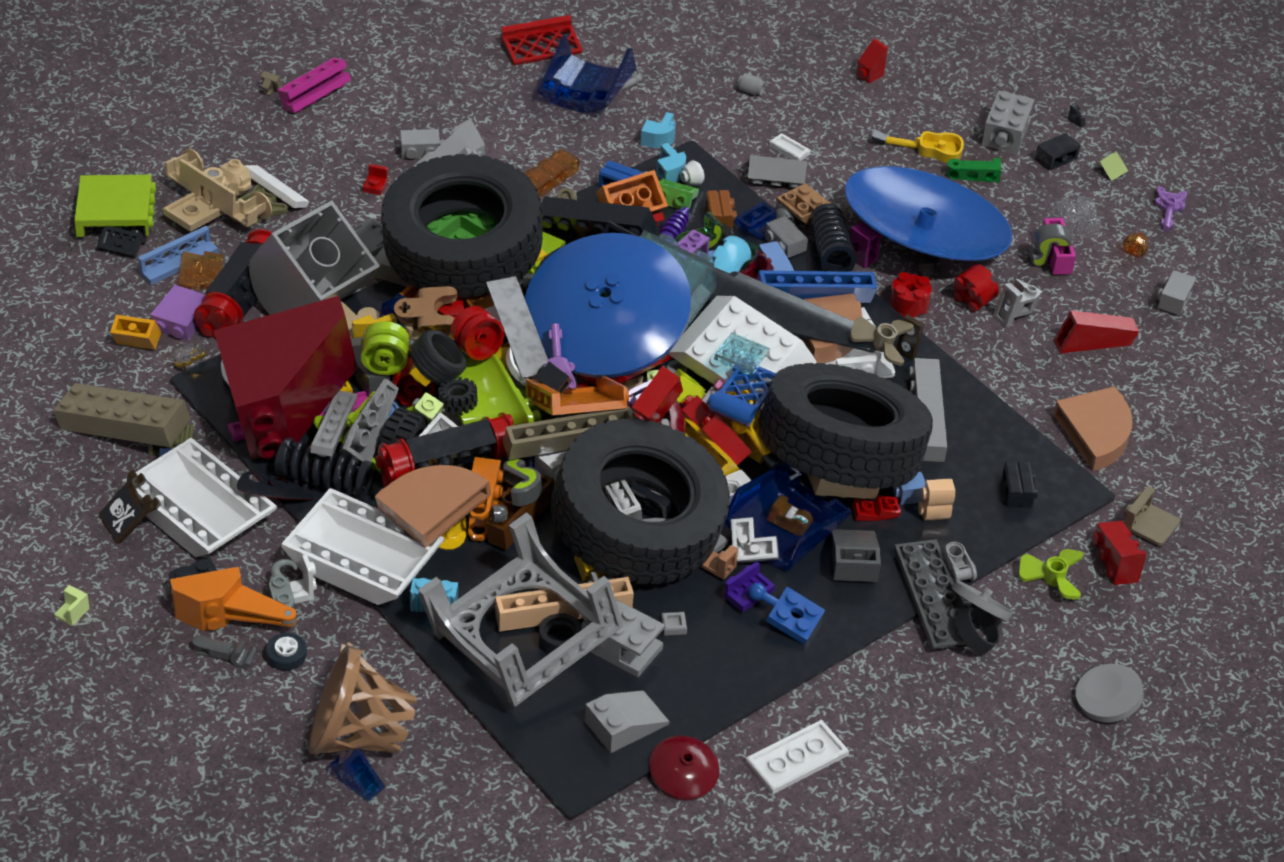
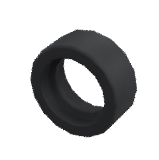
[539,613,582,654]

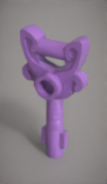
[1155,186,1187,231]
[545,324,576,390]

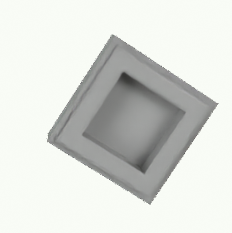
[661,612,687,636]

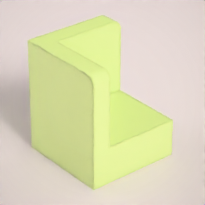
[1100,151,1128,180]
[55,585,89,626]

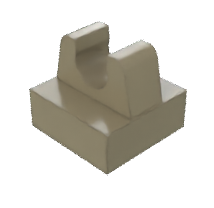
[260,71,283,96]

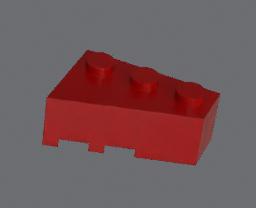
[1092,521,1147,585]

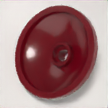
[649,736,720,801]

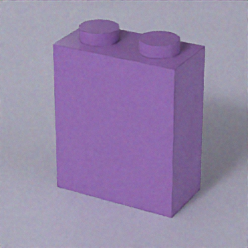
[150,285,205,341]

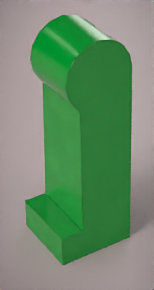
[946,158,1001,183]

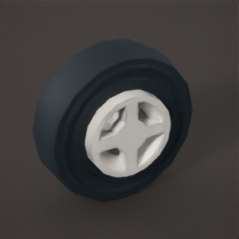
[266,633,307,670]

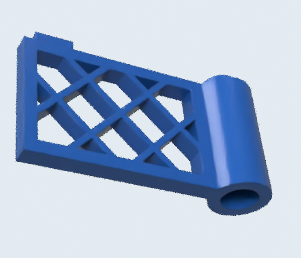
[707,360,776,427]

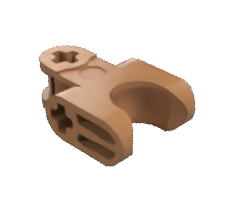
[394,286,457,333]

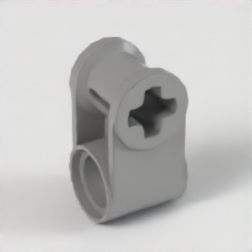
[944,542,977,584]

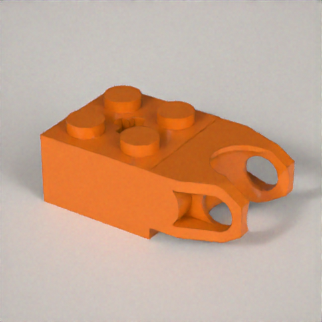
[467,457,504,541]

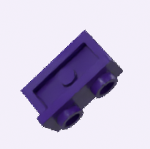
[724,562,775,613]

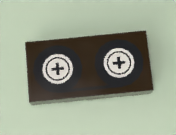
[896,315,925,359]

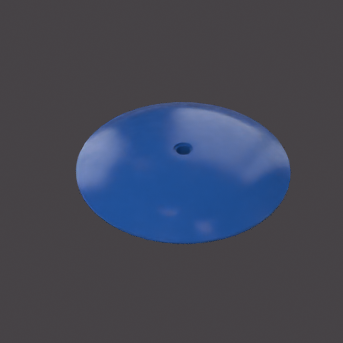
[845,166,1013,261]

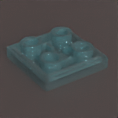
[714,332,770,375]

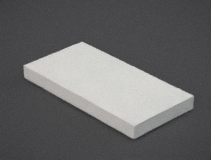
[745,720,849,795]

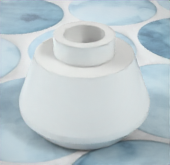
[680,160,704,186]

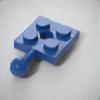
[748,583,825,645]

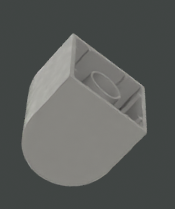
[249,200,380,315]

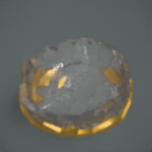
[172,341,205,369]

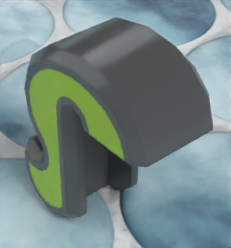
[1029,224,1072,267]
[503,458,542,506]

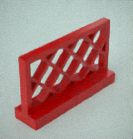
[500,15,583,66]

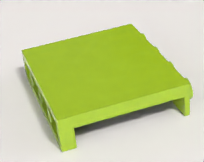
[75,174,156,237]

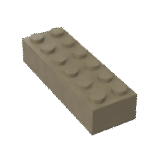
[53,383,191,447]

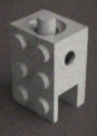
[982,91,1035,154]
[582,599,665,677]

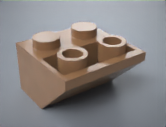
[776,183,831,226]

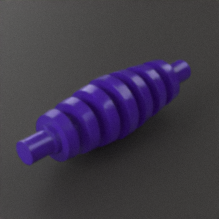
[657,207,690,250]

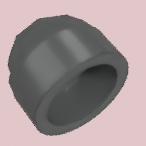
[491,505,508,523]

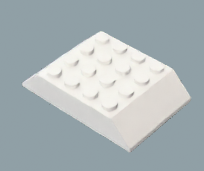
[667,296,817,416]
[122,438,277,557]
[281,488,444,605]

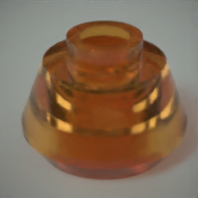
[1123,232,1148,257]

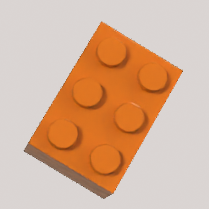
[596,170,668,215]

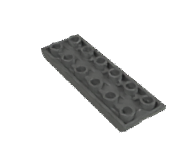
[894,539,966,649]

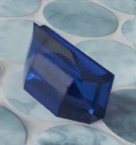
[735,202,777,240]

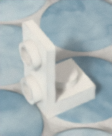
[290,554,317,604]

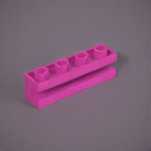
[277,57,351,113]

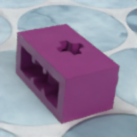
[850,221,882,269]

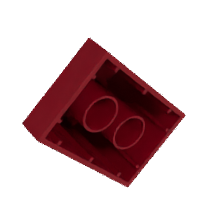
[214,296,357,460]

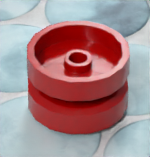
[450,306,505,360]

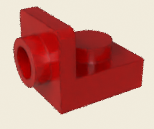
[362,164,388,196]

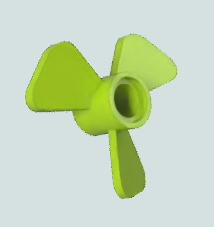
[1019,549,1084,599]

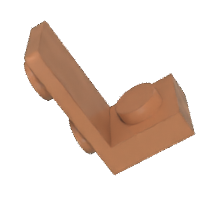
[701,545,738,580]

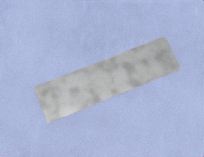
[486,276,548,378]

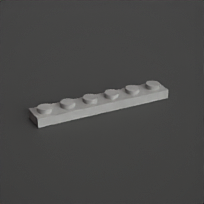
[311,391,358,457]

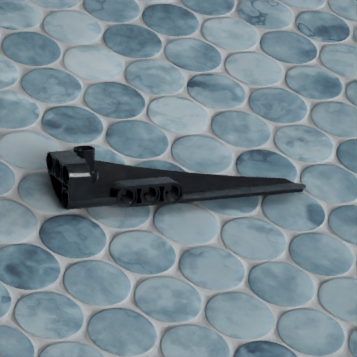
[683,256,878,353]

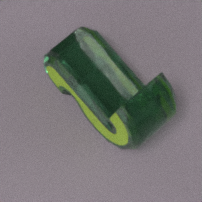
[675,212,723,249]

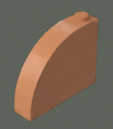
[800,293,862,363]
[1054,386,1133,471]
[375,465,491,548]

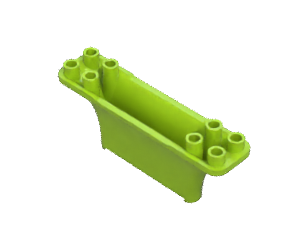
[456,353,541,426]

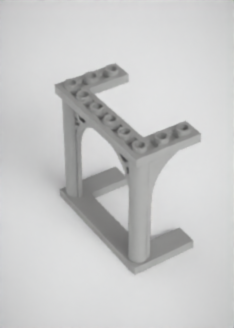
[418,513,623,707]

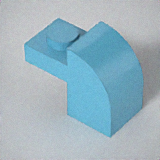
[640,112,676,148]
[656,143,686,182]

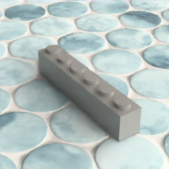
[909,358,947,462]

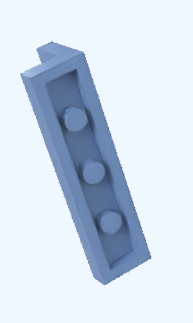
[138,226,219,285]

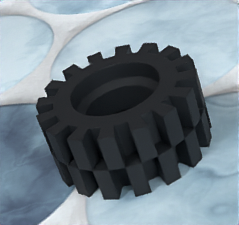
[438,377,478,415]

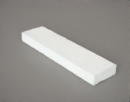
[244,165,309,208]

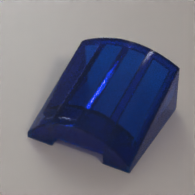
[537,35,637,112]
[725,462,852,570]

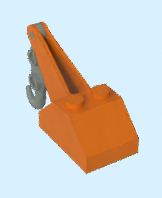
[170,559,298,631]

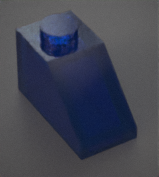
[329,748,385,802]

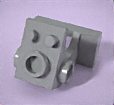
[993,278,1042,328]

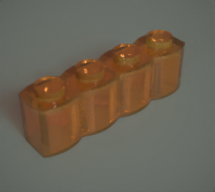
[524,149,580,197]

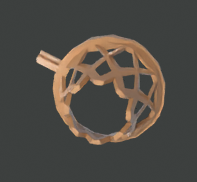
[309,642,417,755]

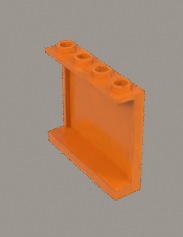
[526,376,630,415]

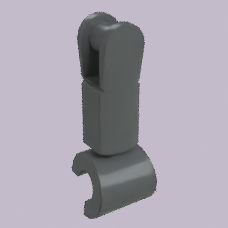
[193,635,257,670]

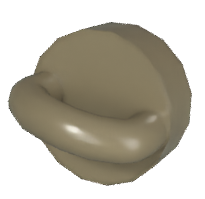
[557,187,577,200]

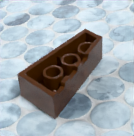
[486,473,555,550]

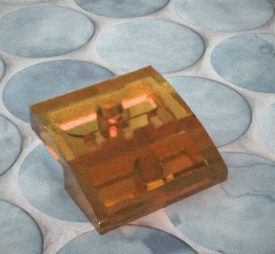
[178,251,224,290]

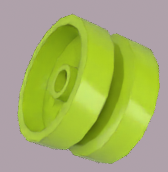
[361,321,409,375]

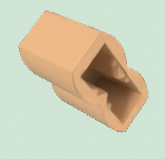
[918,479,955,521]

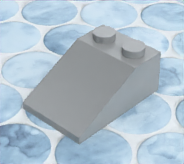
[585,691,669,753]

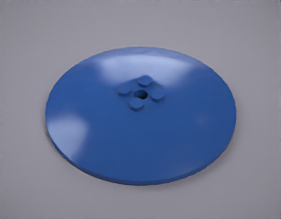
[525,233,691,378]

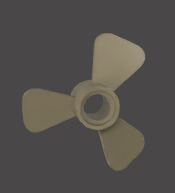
[850,317,914,366]

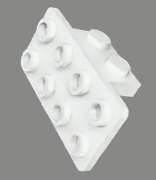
[825,350,895,378]

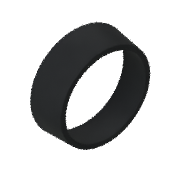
[956,605,1000,655]

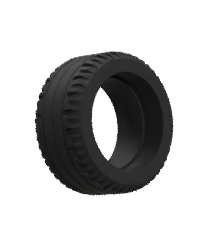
[410,330,466,385]

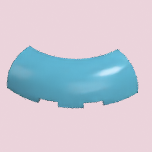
[712,236,751,273]

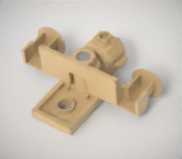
[163,149,272,232]

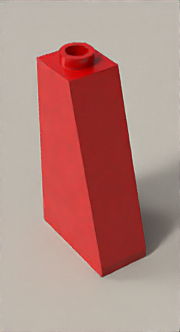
[1054,310,1139,354]

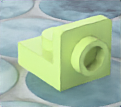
[414,393,444,420]

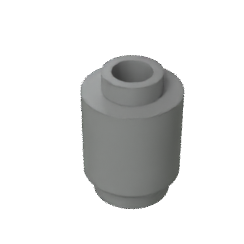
[737,73,766,96]

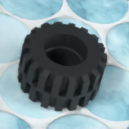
[380,408,428,445]

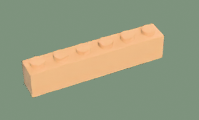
[495,577,634,631]

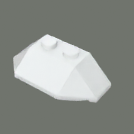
[601,480,642,520]

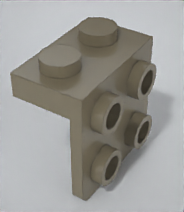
[1124,486,1180,546]

